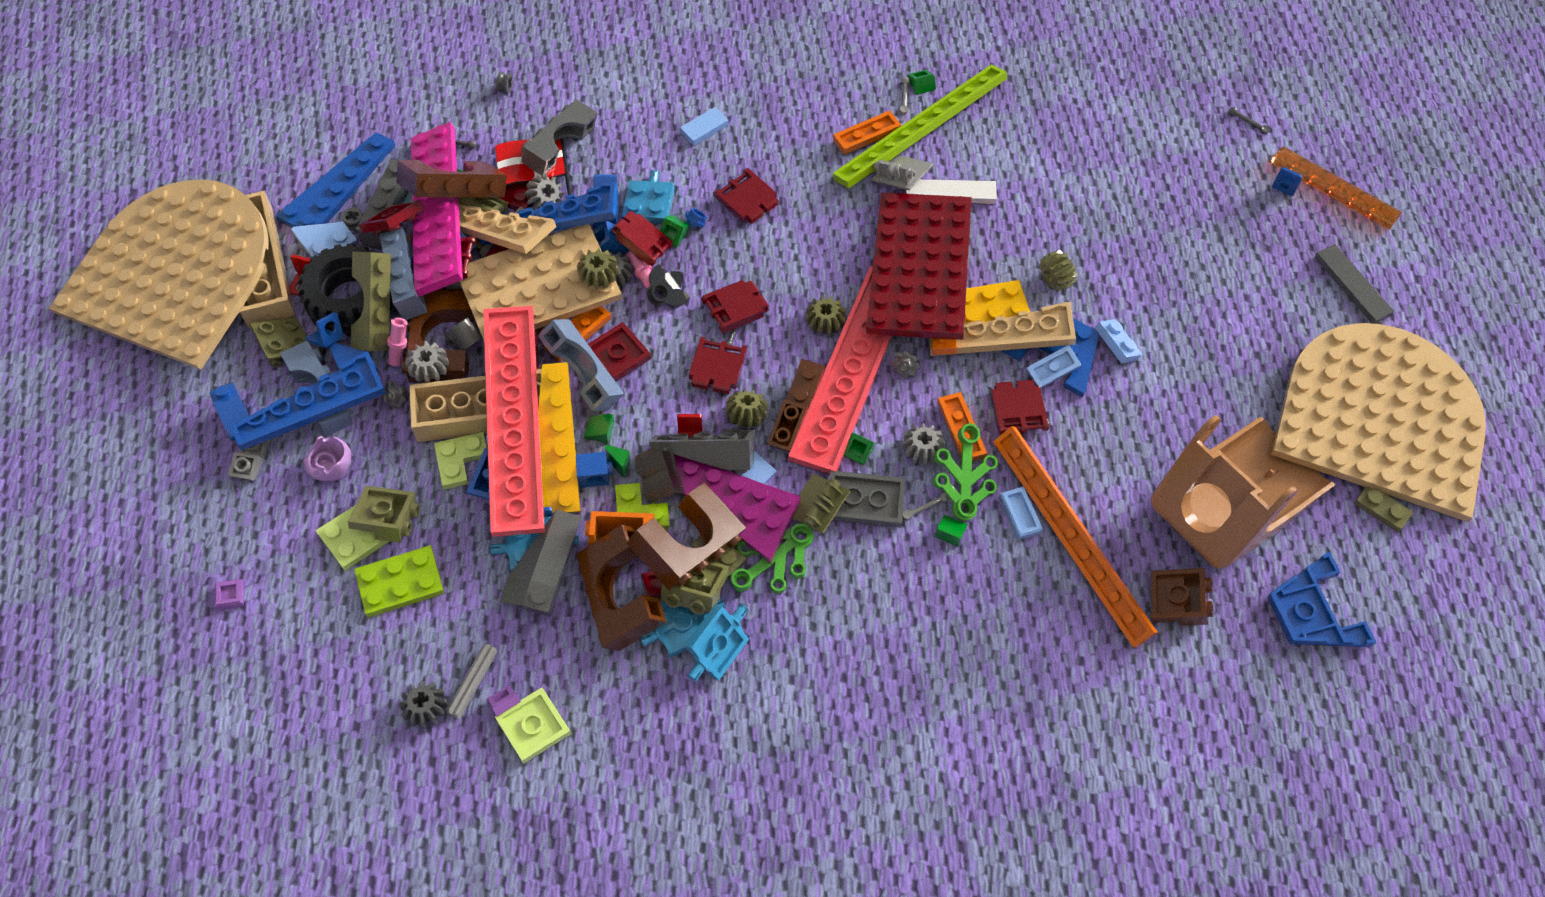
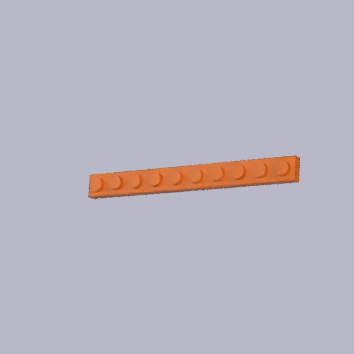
[993,426,1158,648]

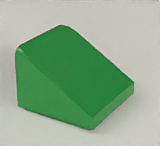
[907,69,936,95]
[660,215,690,248]
[584,414,614,443]
[844,432,877,465]
[605,445,631,478]
[935,515,968,546]

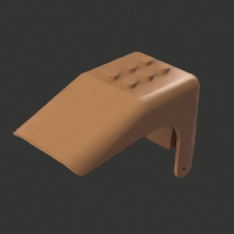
[1151,415,1335,569]

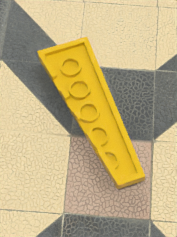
[538,362,581,516]

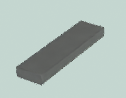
[1315,244,1394,324]

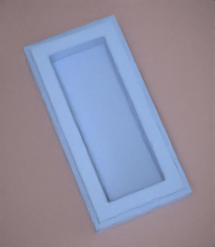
[680,107,729,146]
[999,486,1043,540]

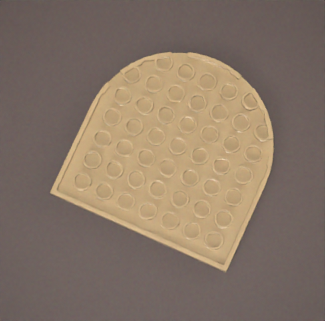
[48,180,268,370]
[1271,323,1486,522]

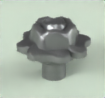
[891,350,920,379]
[382,381,408,409]

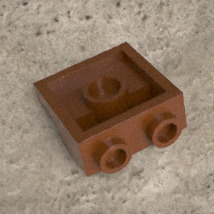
[1151,568,1214,626]

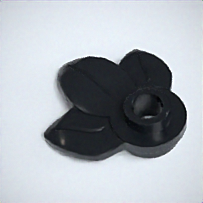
[647,264,690,307]

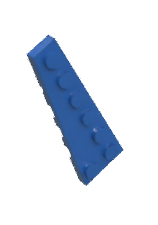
[276,132,395,228]
[479,181,618,245]
[231,351,386,451]

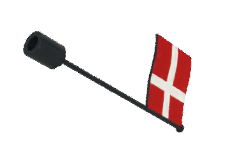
[495,138,573,228]

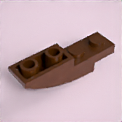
[767,359,825,452]

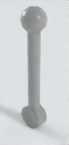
[900,77,910,115]
[903,492,950,520]

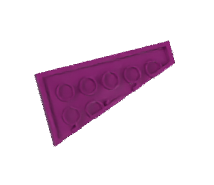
[652,450,801,564]

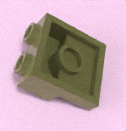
[347,486,420,543]
[661,561,730,615]

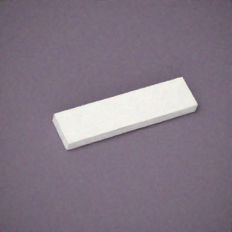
[906,179,997,204]

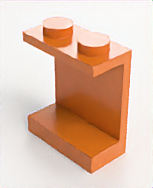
[585,511,655,546]

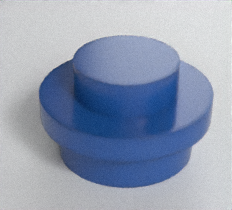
[685,208,707,228]

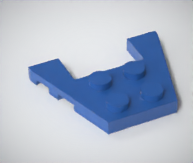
[1002,318,1099,398]
[1267,552,1377,647]

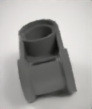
[444,318,482,350]

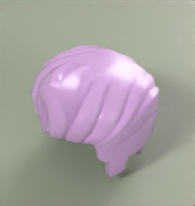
[303,436,351,482]

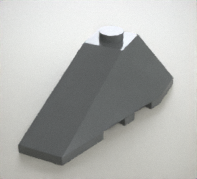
[649,428,756,473]
[500,509,582,616]

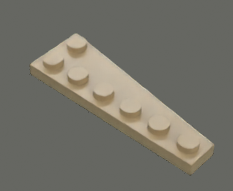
[459,204,556,254]
[929,302,1076,356]

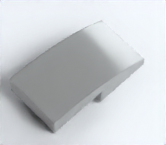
[228,439,271,481]

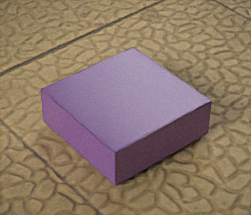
[215,579,244,610]
[486,686,521,716]

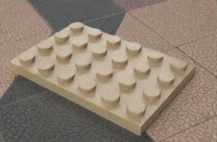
[459,224,622,341]

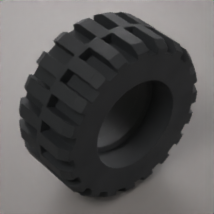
[298,244,394,336]

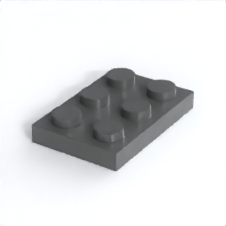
[829,470,906,528]

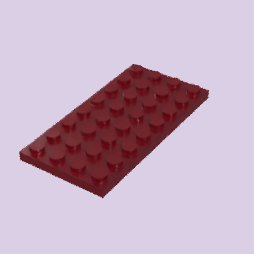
[866,192,972,340]

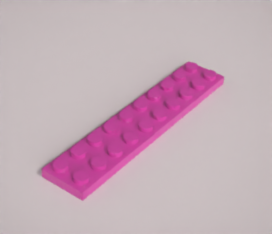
[411,122,463,297]

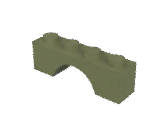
[351,252,391,351]

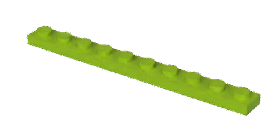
[833,64,1007,189]

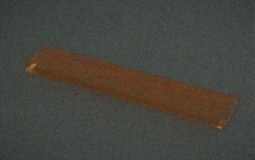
[1271,146,1402,229]

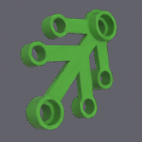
[932,423,998,521]
[731,523,814,594]

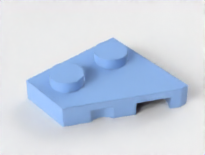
[291,222,357,258]

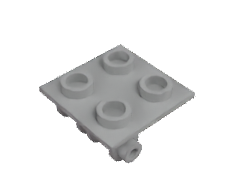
[872,155,933,190]

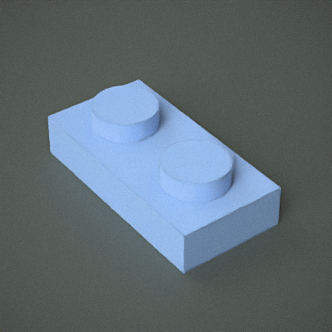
[1095,319,1142,364]
[1026,345,1081,389]

